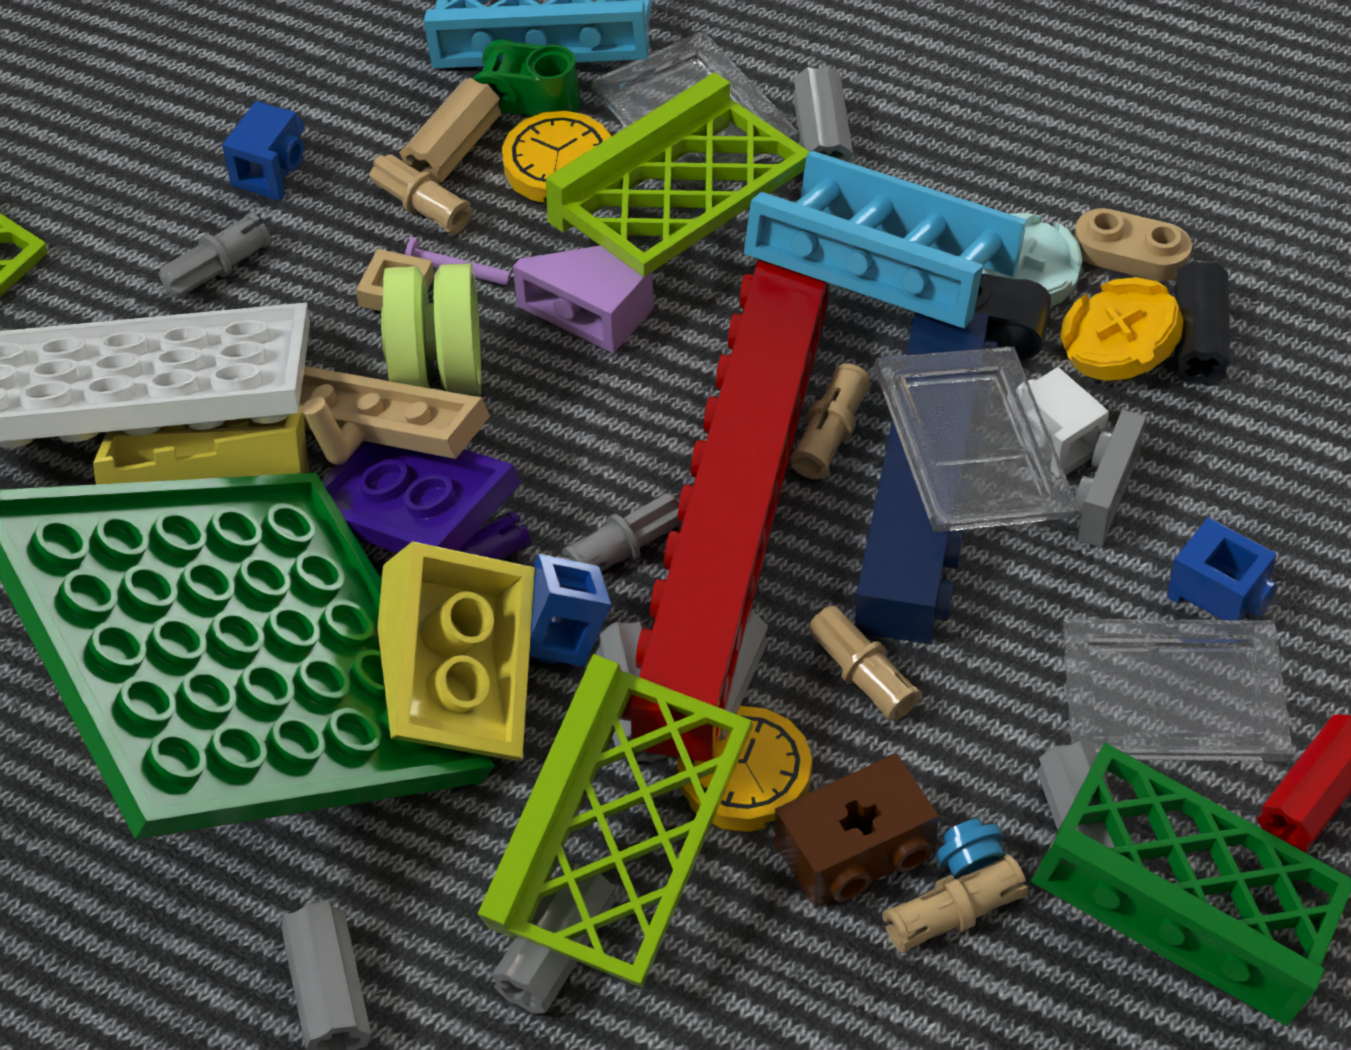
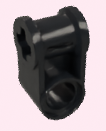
[974,273,1051,360]

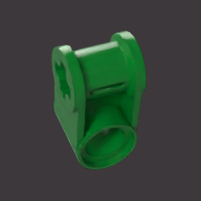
[473,39,581,116]

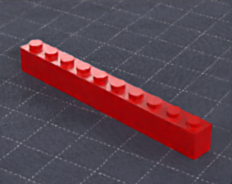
[621,259,830,762]

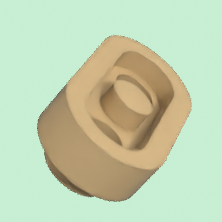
[1074,208,1192,281]

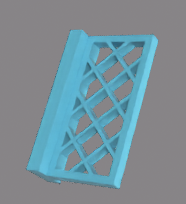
[423,0,653,68]

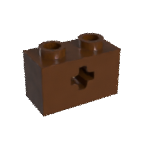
[775,753,939,909]

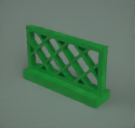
[1030,742,1351,1026]

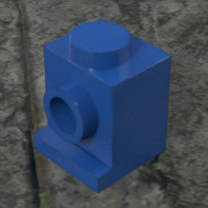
[222,101,305,201]
[1167,517,1278,627]
[529,554,612,667]

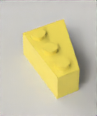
[93,406,309,484]

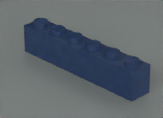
[855,312,998,645]

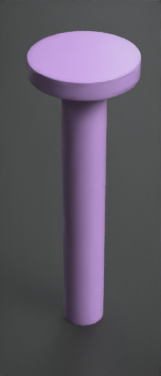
[405,237,511,286]

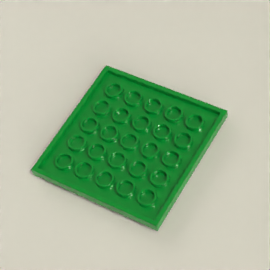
[0,472,495,840]

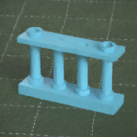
[744,151,1027,328]

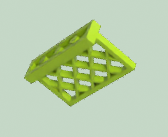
[546,72,810,277]
[478,654,753,988]

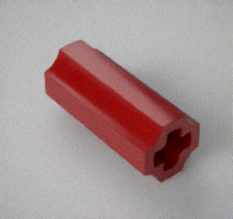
[1257,714,1351,852]

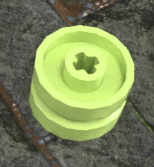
[381,263,482,396]

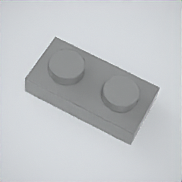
[1072,409,1146,548]

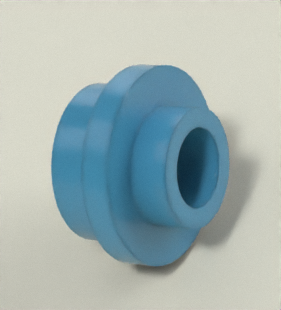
[936,819,1005,879]

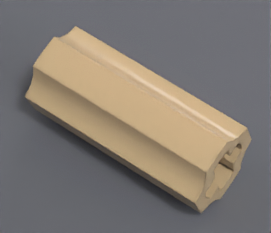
[399,78,501,184]

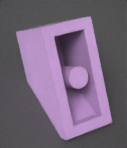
[513,246,654,354]

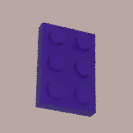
[321,441,521,553]

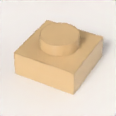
[356,249,434,311]

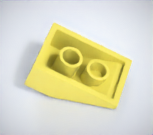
[378,541,535,761]

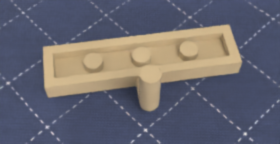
[299,366,490,465]

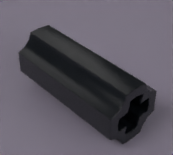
[1175,261,1230,385]

